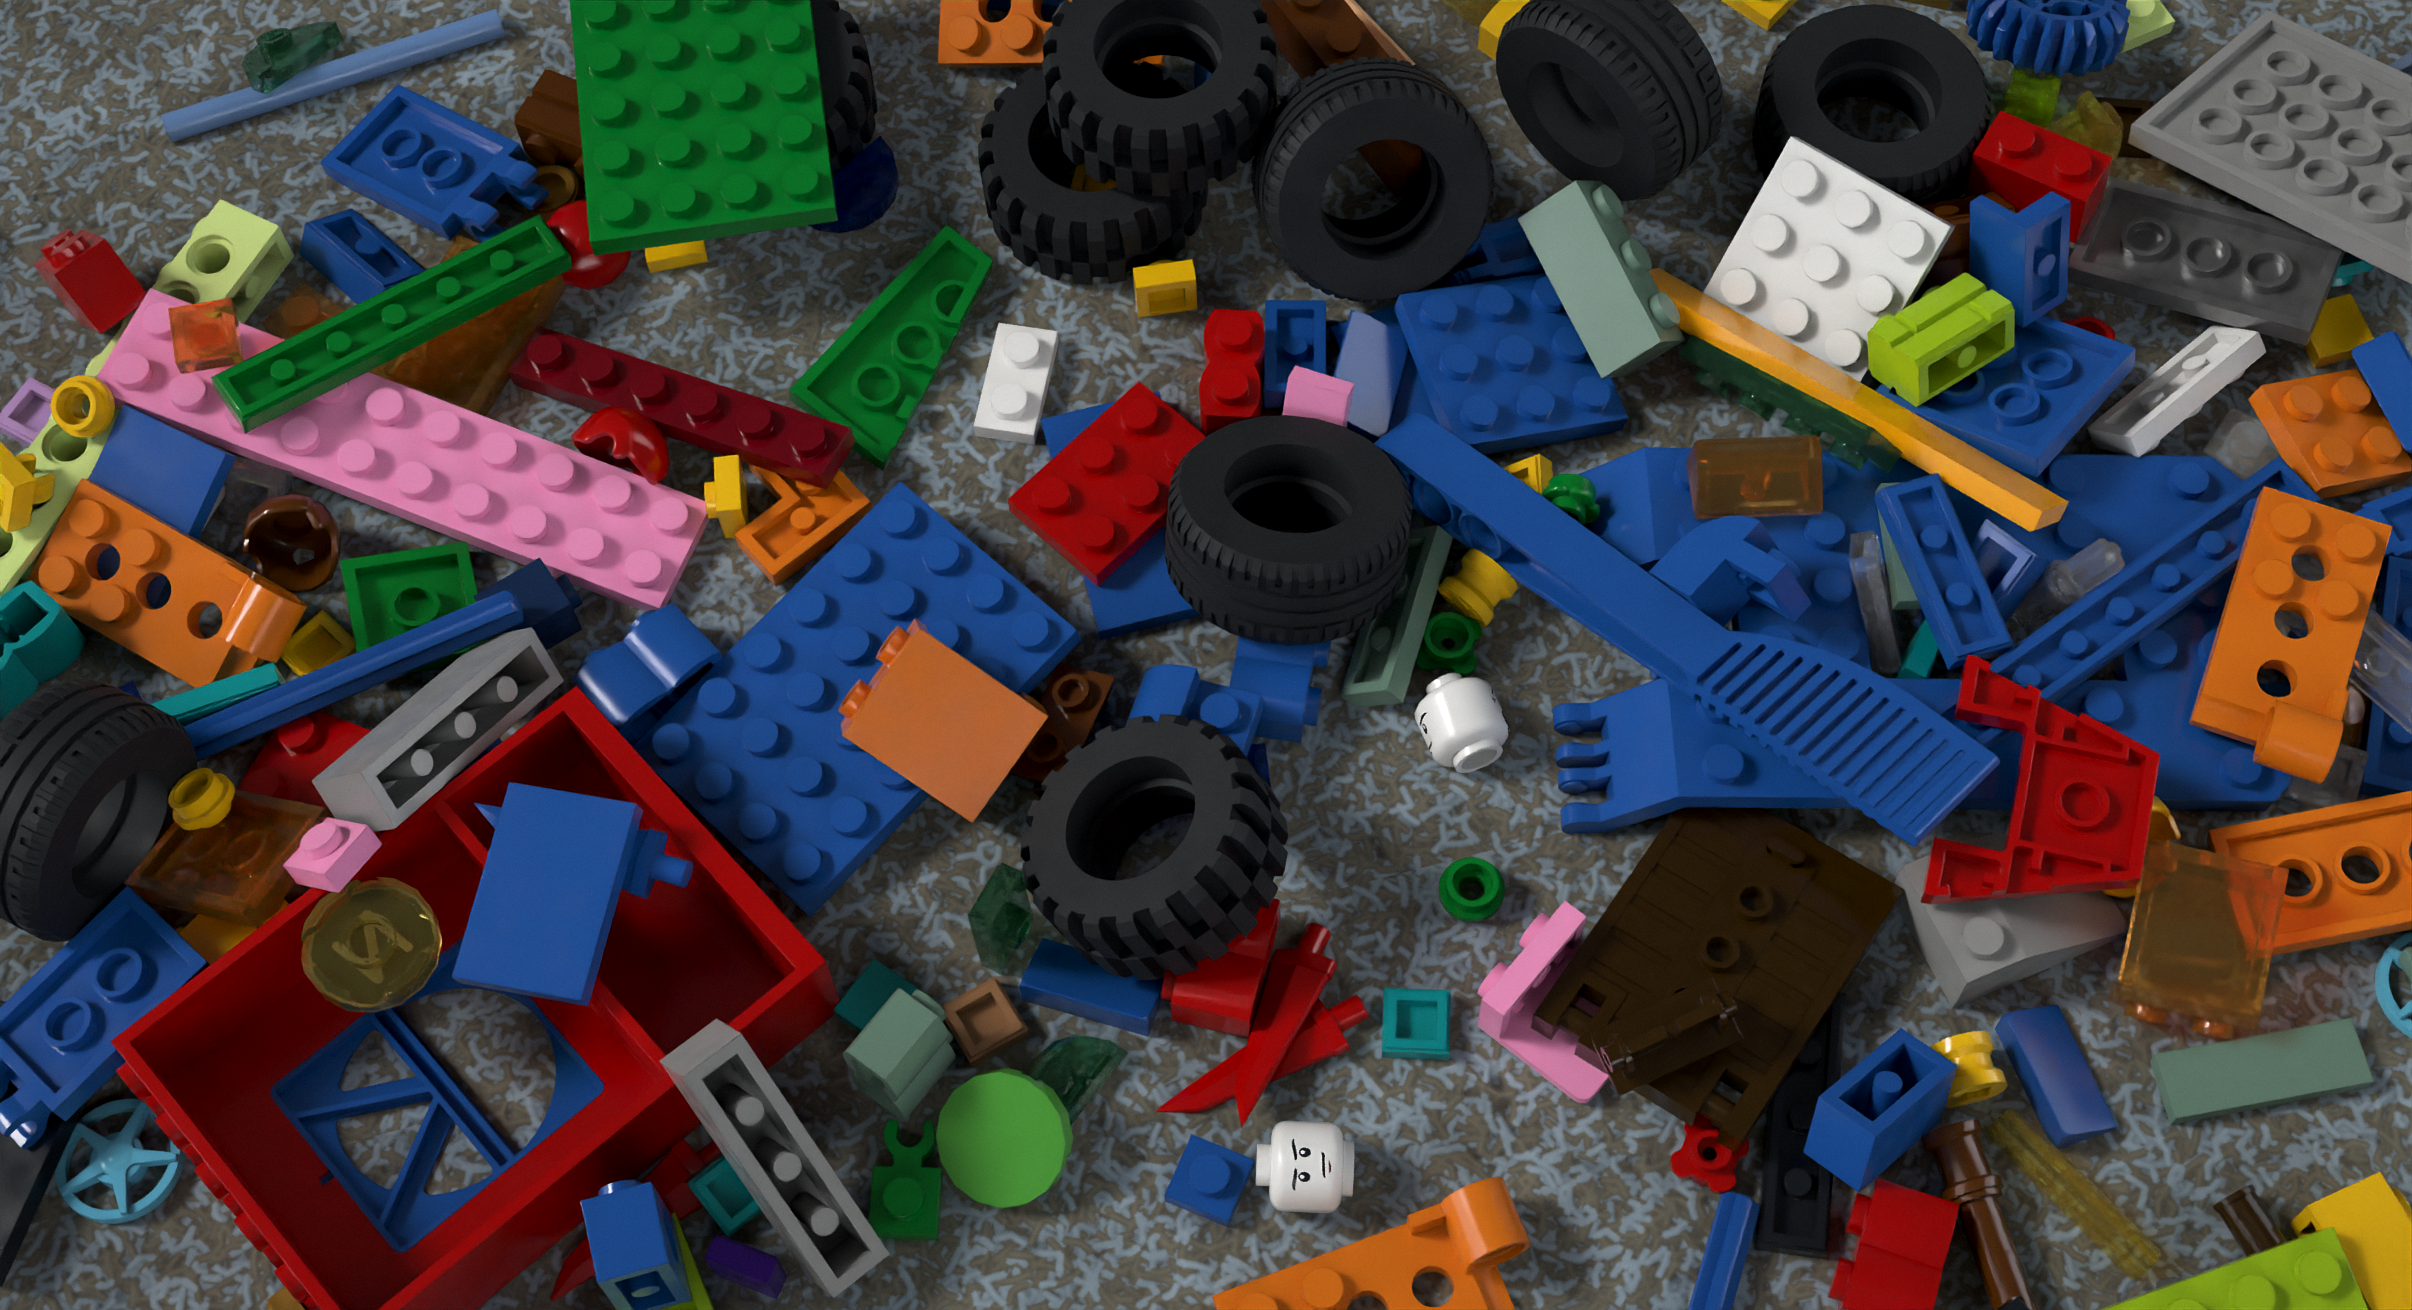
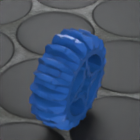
[1966,0,2130,77]

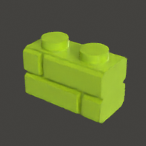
[1867,272,2015,408]

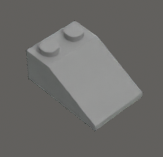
[1894,831,2130,1008]

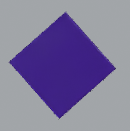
[704,1235,787,1299]

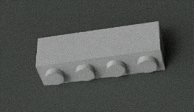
[312,627,564,832]
[660,1018,890,1298]

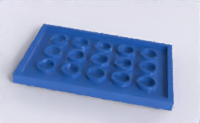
[633,481,1081,917]

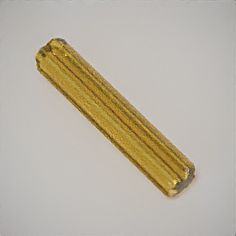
[1987,1108,2161,1280]

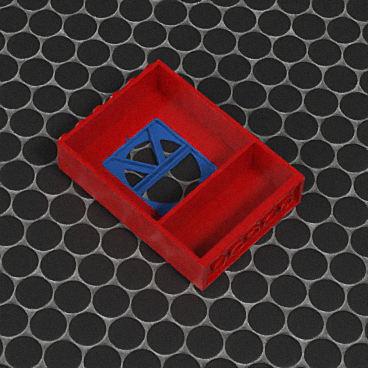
[110,686,840,1310]

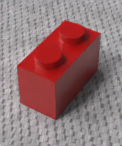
[1965,110,2113,244]
[33,229,147,335]

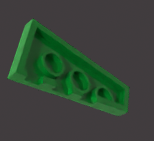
[789,225,993,471]

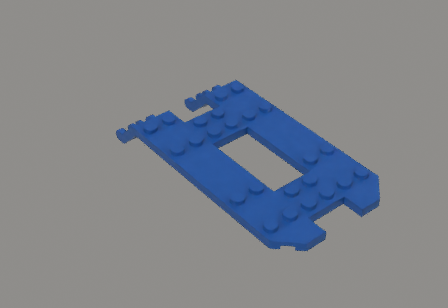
[1552,447,2296,834]

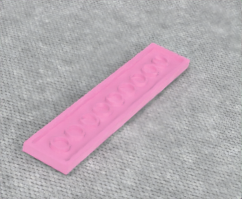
[96,288,710,611]

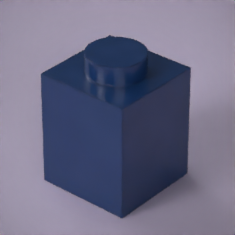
[473,557,583,651]

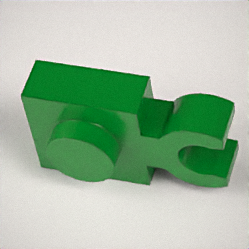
[868,1120,943,1241]

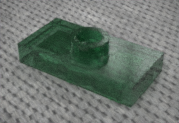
[968,862,1034,975]

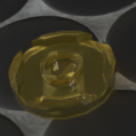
[301,877,442,1013]

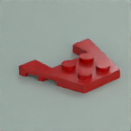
[1920,655,2160,905]

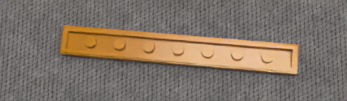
[1649,268,2069,532]

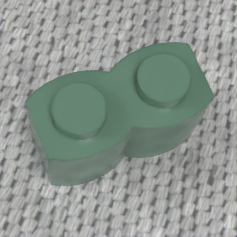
[843,988,956,1122]

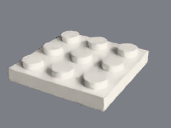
[1703,136,1955,384]

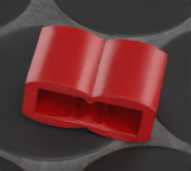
[1199,309,1265,437]
[1161,898,1281,1038]
[1828,1178,1960,1310]

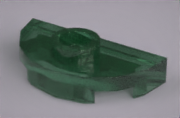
[241,21,343,94]
[1025,1034,1128,1125]

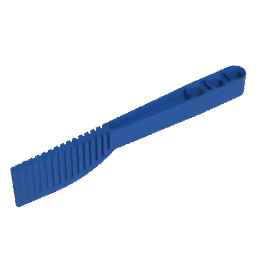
[1374,413,2000,847]

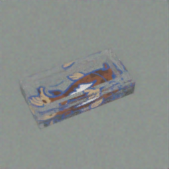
[1849,530,1903,675]

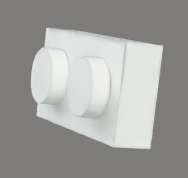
[973,323,1059,445]

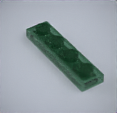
[1679,335,1903,474]

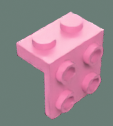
[1477,901,1609,1103]

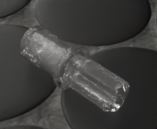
[2011,539,2125,629]

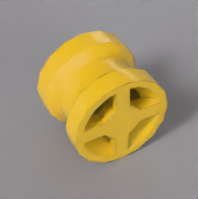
[1438,548,1519,628]
[1930,1031,2008,1108]

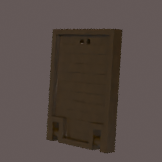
[1531,807,1904,1154]

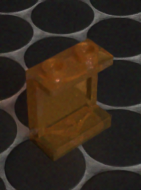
[2108,839,2289,1040]

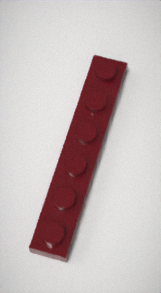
[507,326,856,490]

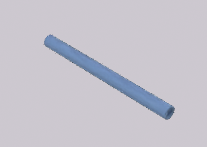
[161,9,506,142]

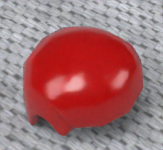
[546,200,632,290]
[571,405,670,485]

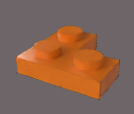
[734,463,872,587]

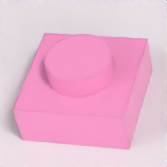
[283,817,382,893]

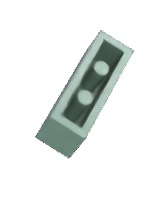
[1518,180,1685,379]

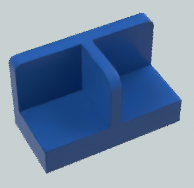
[1969,191,2071,328]

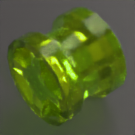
[2001,67,2061,130]

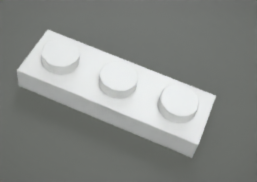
[2087,324,2266,458]

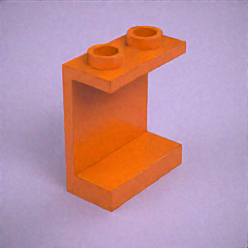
[838,618,1048,823]

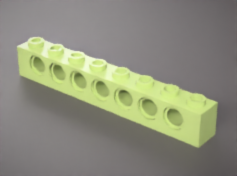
[0,199,294,598]

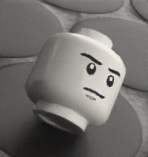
[1414,673,1510,773]
[1256,1121,1354,1213]

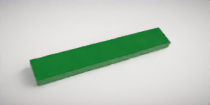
[211,214,572,434]

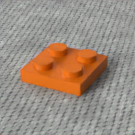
[2248,369,2412,499]

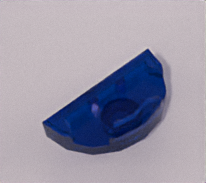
[808,136,899,234]

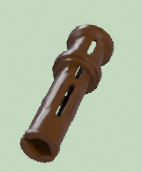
[1920,1119,2038,1310]

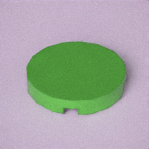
[936,1068,1073,1208]

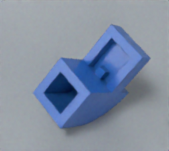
[1649,516,1812,627]
[1125,664,1265,757]

